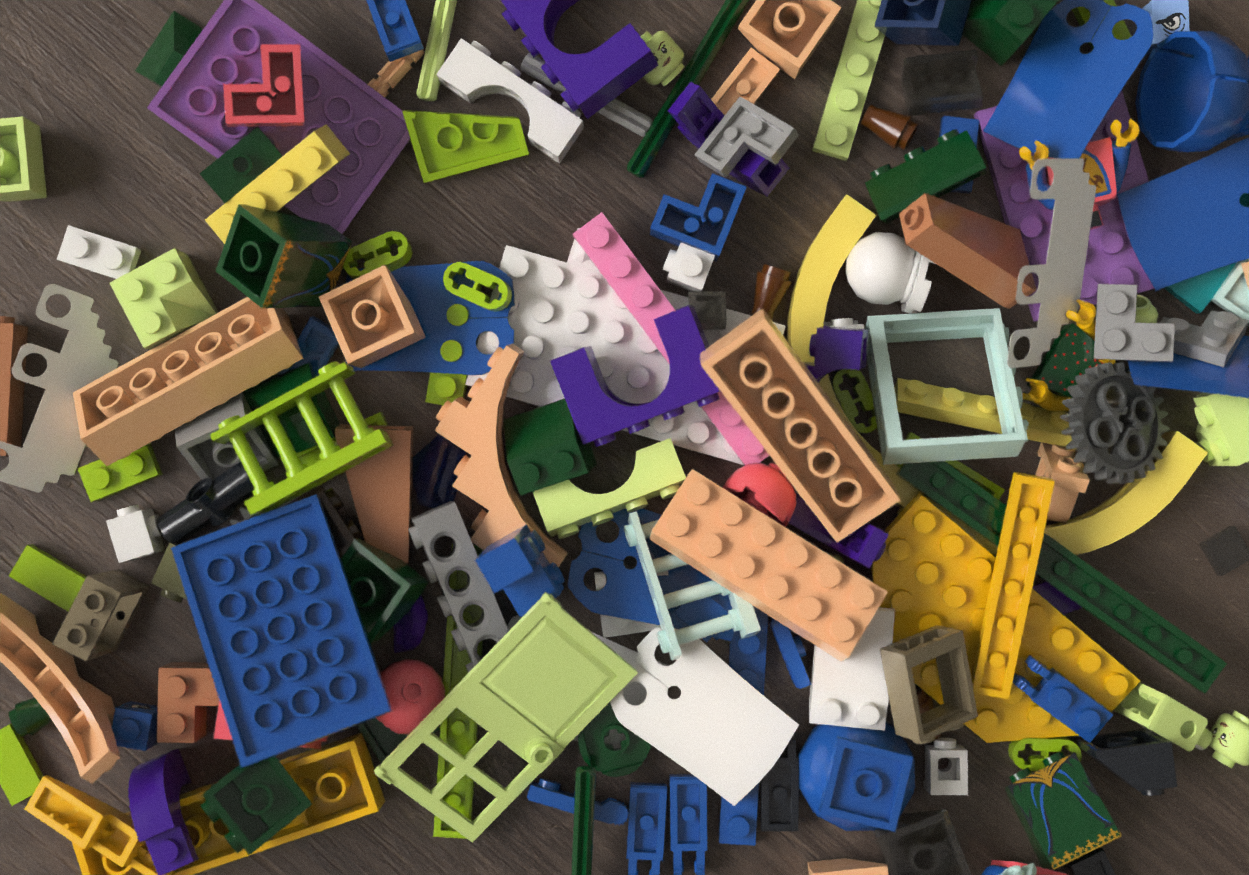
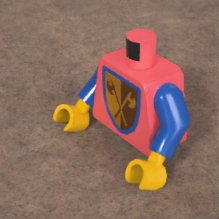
[1019,118,1139,230]

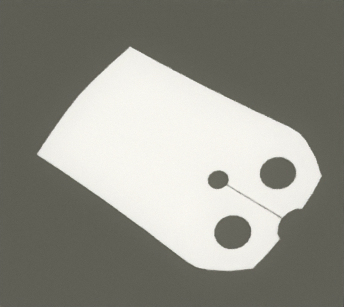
[610,628,799,806]

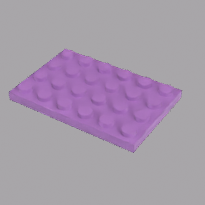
[147,0,410,234]
[974,90,1155,322]

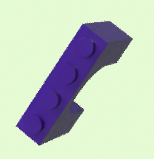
[501,0,659,119]
[550,305,720,447]

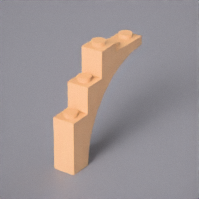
[435,343,568,567]
[0,593,120,784]

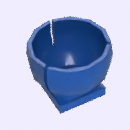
[1135,31,1249,152]
[798,722,915,832]

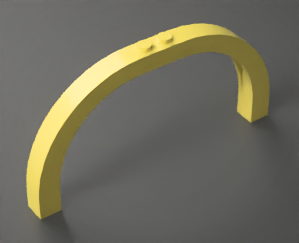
[787,194,1208,555]

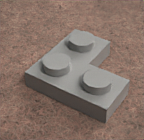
[695,97,799,178]
[1094,284,1175,362]
[1160,310,1249,367]

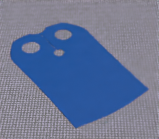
[983,0,1153,159]
[1117,138,1249,291]
[345,261,515,375]
[1127,336,1249,398]
[568,508,734,641]

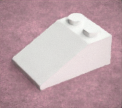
[809,607,895,731]

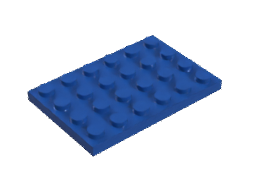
[171,494,393,768]

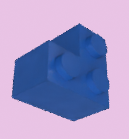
[650,173,747,262]
[475,524,564,617]

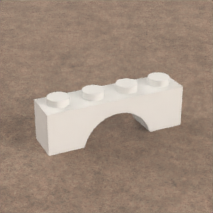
[436,38,584,164]

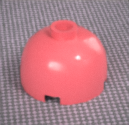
[722,463,797,528]
[376,659,445,734]

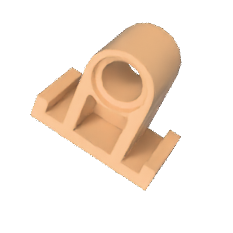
[1035,442,1090,524]

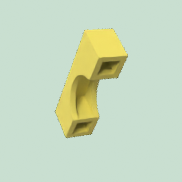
[205,124,350,244]

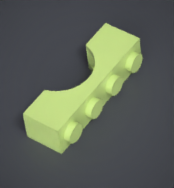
[533,438,686,539]

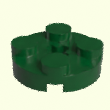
[578,702,651,777]

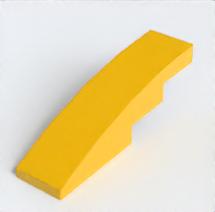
[25,775,173,875]

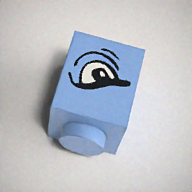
[1142,0,1190,54]

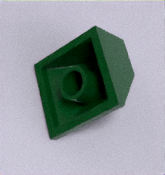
[135,11,203,88]
[243,362,340,457]
[341,539,429,645]

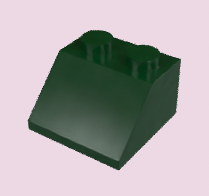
[504,398,597,496]

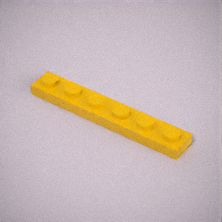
[971,472,1055,700]

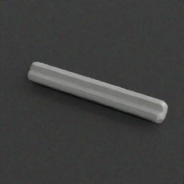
[521,53,653,137]

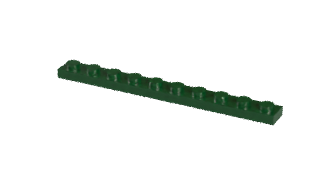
[896,461,1227,694]

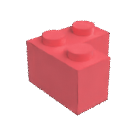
[223,44,305,127]

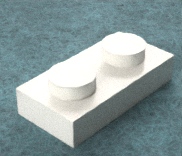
[57,225,142,279]

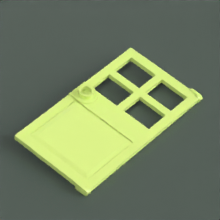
[374,592,638,843]

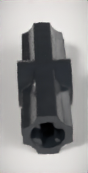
[157,461,255,545]

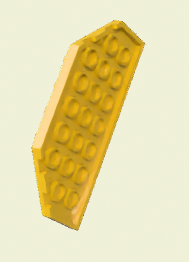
[871,492,1141,743]

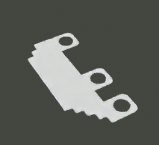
[1007,158,1096,368]
[0,284,119,493]

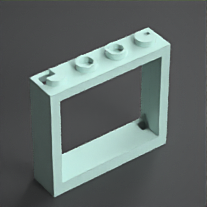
[864,308,1029,465]

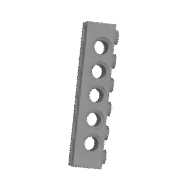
[408,501,509,673]

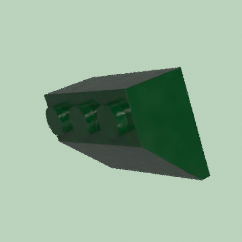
[865,129,987,224]

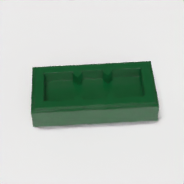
[199,126,283,203]

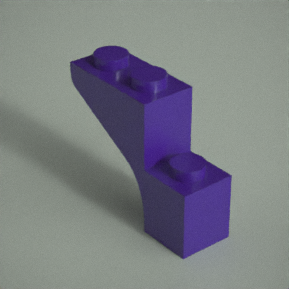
[803,326,869,383]

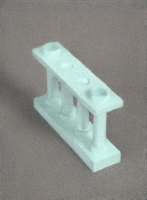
[624,511,761,661]

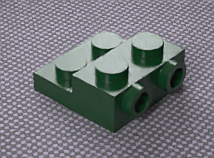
[200,756,312,855]

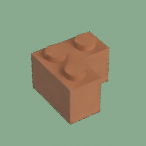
[157,662,219,743]

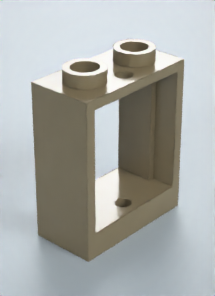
[52,570,150,661]
[880,625,978,744]

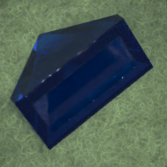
[413,434,469,508]

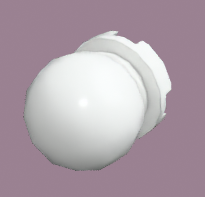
[845,232,936,314]

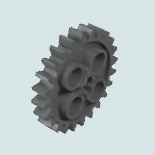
[1060,362,1169,484]

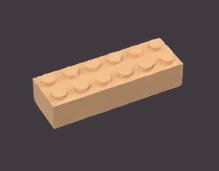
[73,297,303,466]
[700,308,900,543]
[650,469,888,662]

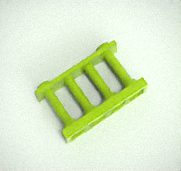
[210,361,393,516]

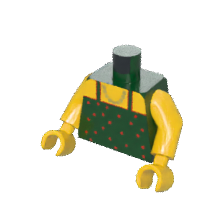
[1022,299,1117,412]

